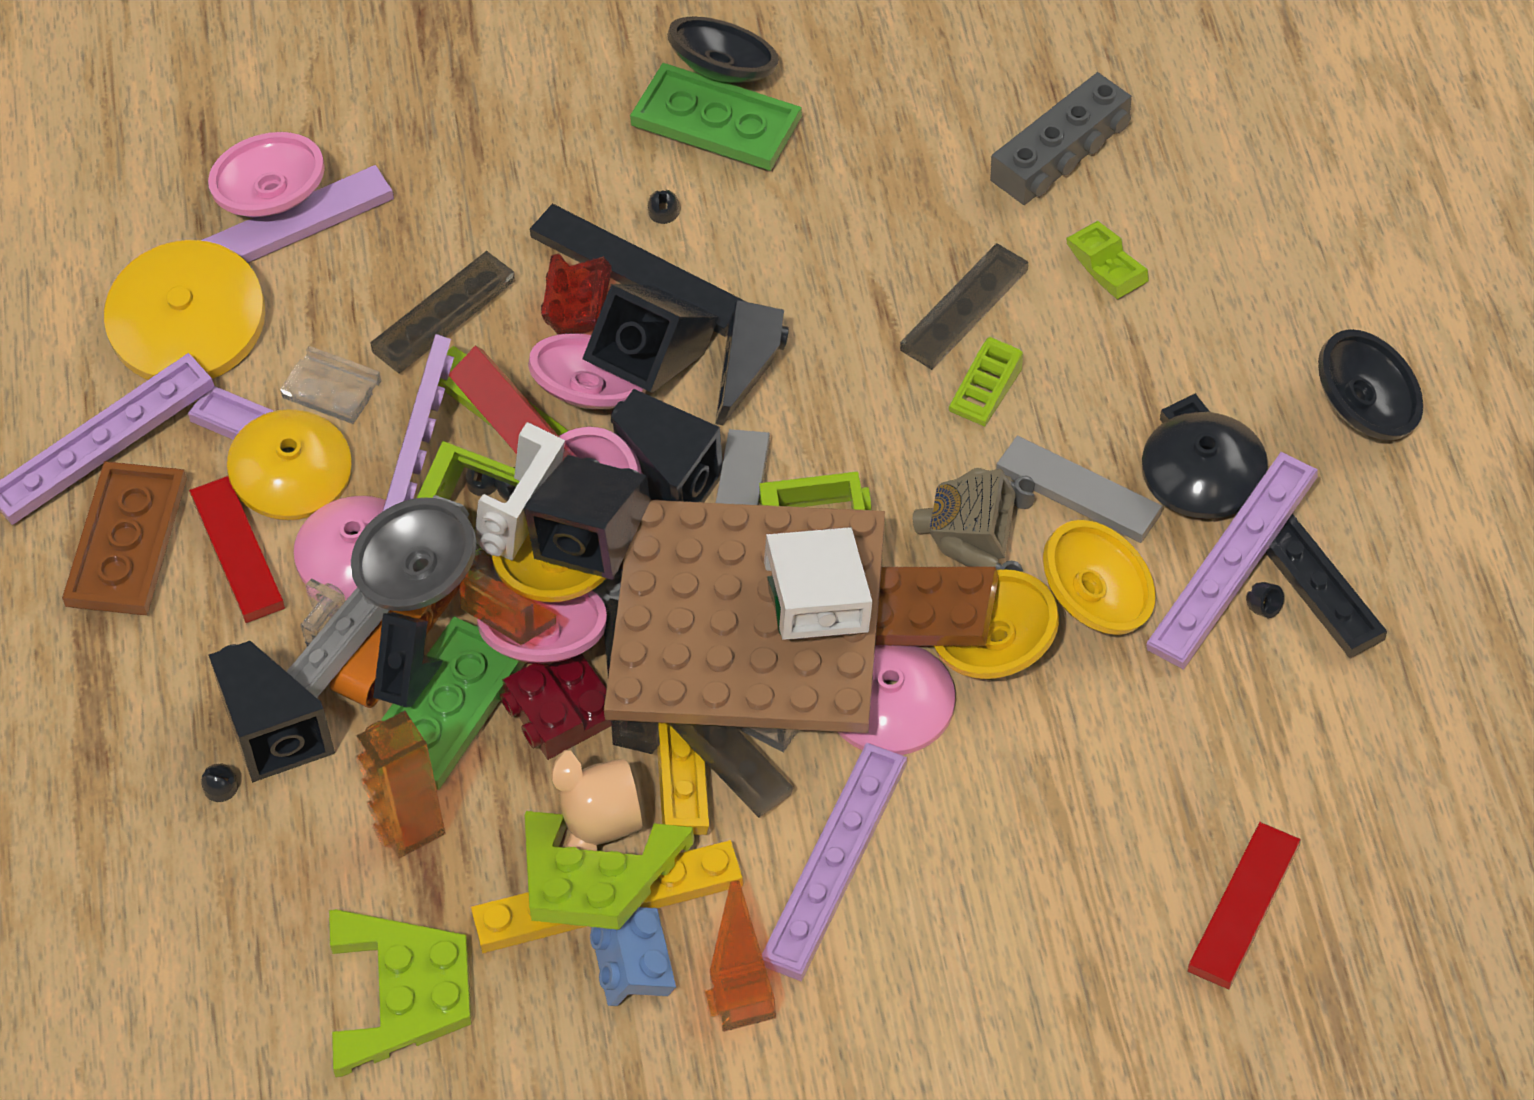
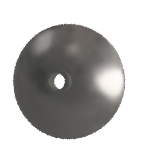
[351,497,476,611]

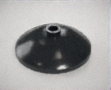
[667,16,779,83]
[1318,329,1423,440]
[1142,412,1268,519]

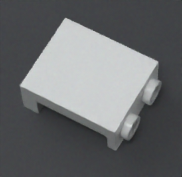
[475,422,565,560]
[764,527,872,640]

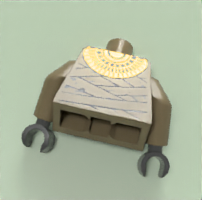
[912,468,1035,572]

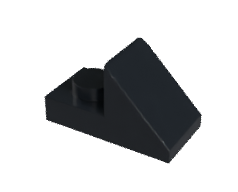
[373,612,443,708]

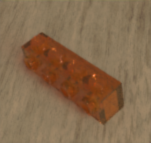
[355,711,446,859]

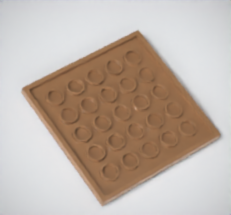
[604,500,885,733]

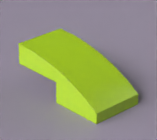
[1066,221,1149,299]

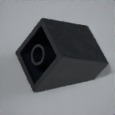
[582,284,719,392]
[611,389,722,503]
[524,455,651,580]
[209,641,335,783]

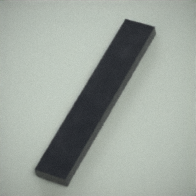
[530,203,746,337]

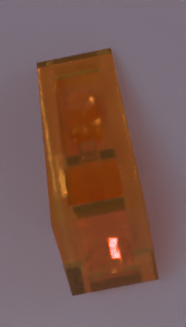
[704,880,776,1032]

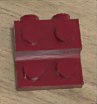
[500,654,622,760]

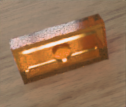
[460,567,556,645]

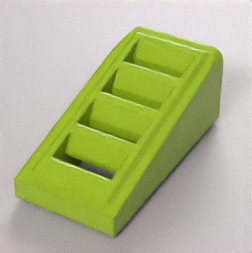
[949,337,1023,427]

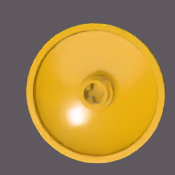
[104,240,265,380]

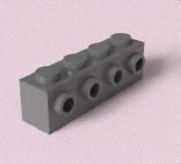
[990,72,1132,205]

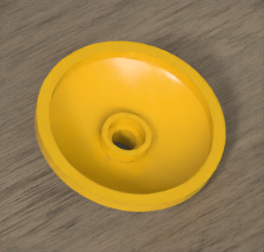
[227,409,352,520]
[1043,520,1155,635]
[492,534,606,602]
[934,569,1059,679]

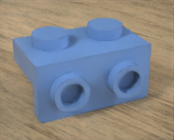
[590,907,676,1006]

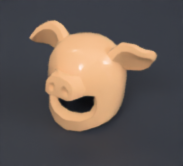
[551,750,642,851]

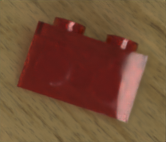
[541,253,612,335]

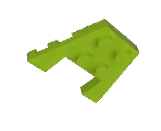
[524,811,694,930]
[329,909,471,1077]

